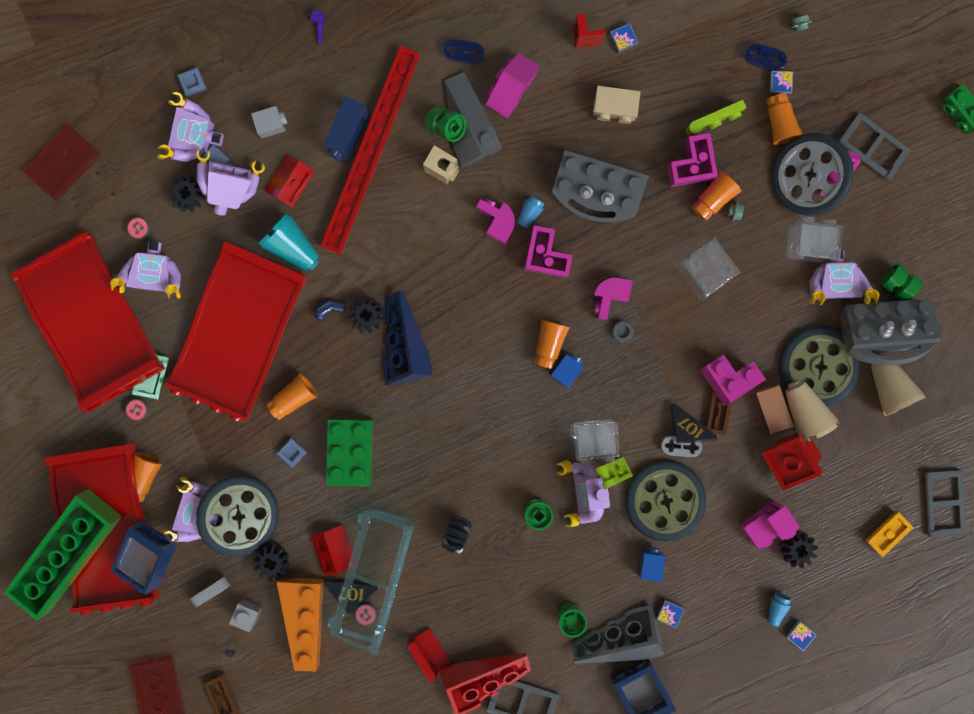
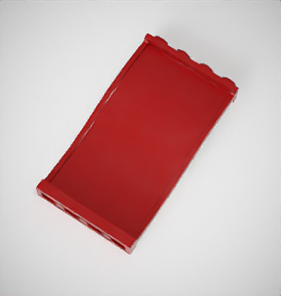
[10,231,165,412]
[165,241,309,422]
[44,443,161,615]

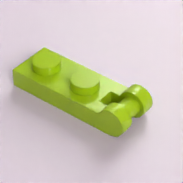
[686,100,747,137]
[595,457,633,490]

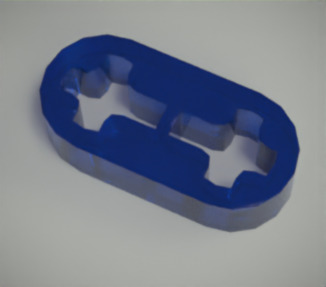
[444,39,484,65]
[745,43,787,71]

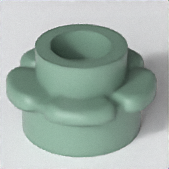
[791,14,812,31]
[728,200,744,221]

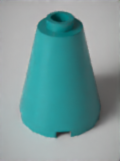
[258,213,319,271]

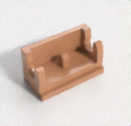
[756,384,794,434]

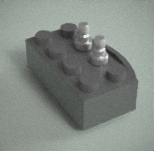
[552,148,649,222]
[839,299,942,365]

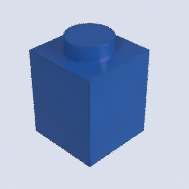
[550,354,584,388]
[638,547,666,582]

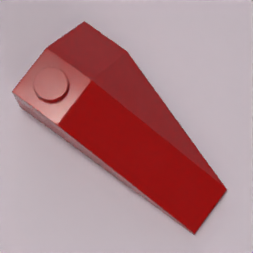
[439,653,531,714]

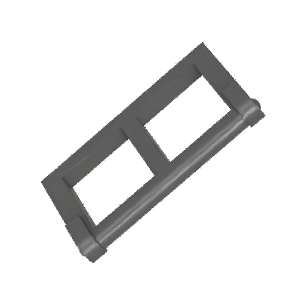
[838,112,911,181]
[924,470,966,537]
[486,680,559,714]

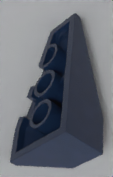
[382,291,433,386]

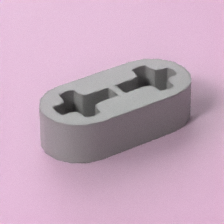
[660,435,702,457]
[190,576,230,608]

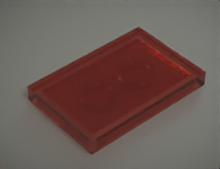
[24,124,101,202]
[129,656,186,714]

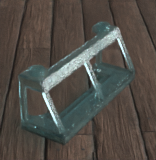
[327,507,416,655]

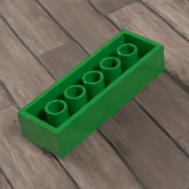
[4,489,123,621]

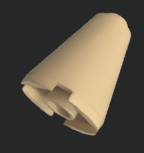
[870,354,926,416]
[785,380,840,442]

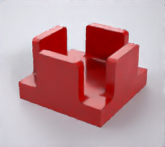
[761,433,823,491]

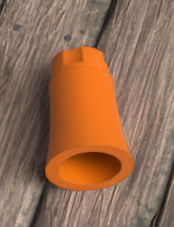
[766,93,803,145]
[692,171,742,221]
[534,319,570,369]
[267,373,318,420]
[133,451,163,502]

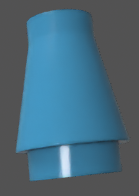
[517,195,545,229]
[767,592,792,627]

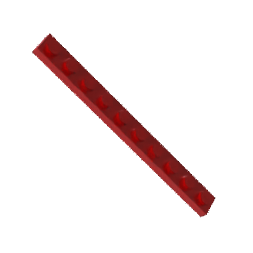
[320,45,421,255]

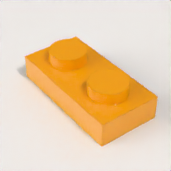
[865,511,914,557]

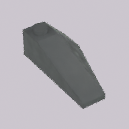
[445,72,501,168]
[572,605,664,664]

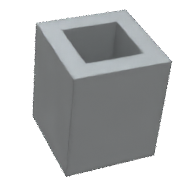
[251,106,288,138]
[229,598,263,632]

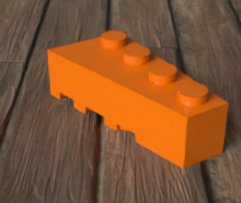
[277,577,324,672]

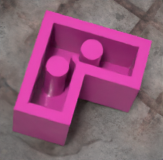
[486,53,540,118]
[666,133,718,187]
[524,225,573,278]
[700,355,766,406]
[739,501,800,549]

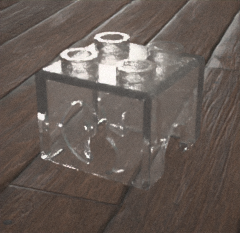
[785,217,844,263]
[674,237,740,300]
[570,419,620,464]

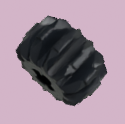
[168,175,206,212]
[349,297,385,334]
[442,516,472,554]
[780,531,818,568]
[253,544,291,581]

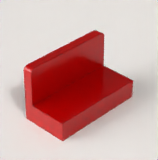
[573,14,605,48]
[265,155,315,208]
[311,525,356,576]
[407,628,451,683]

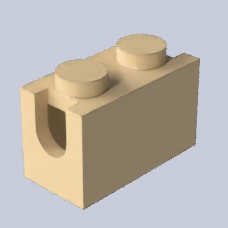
[592,86,641,124]
[423,145,459,184]

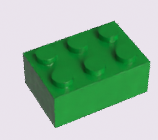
[326,418,374,486]

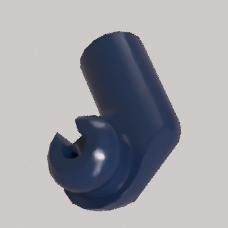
[314,300,345,320]

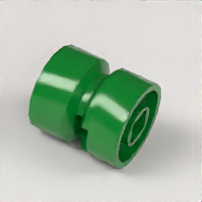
[425,106,466,142]
[880,263,923,301]
[524,498,553,530]
[557,603,587,638]

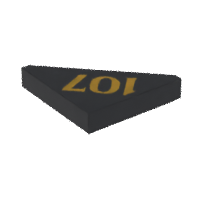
[671,403,717,444]
[323,580,379,614]

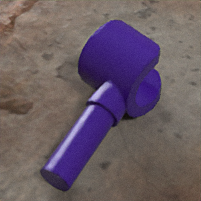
[311,10,325,43]

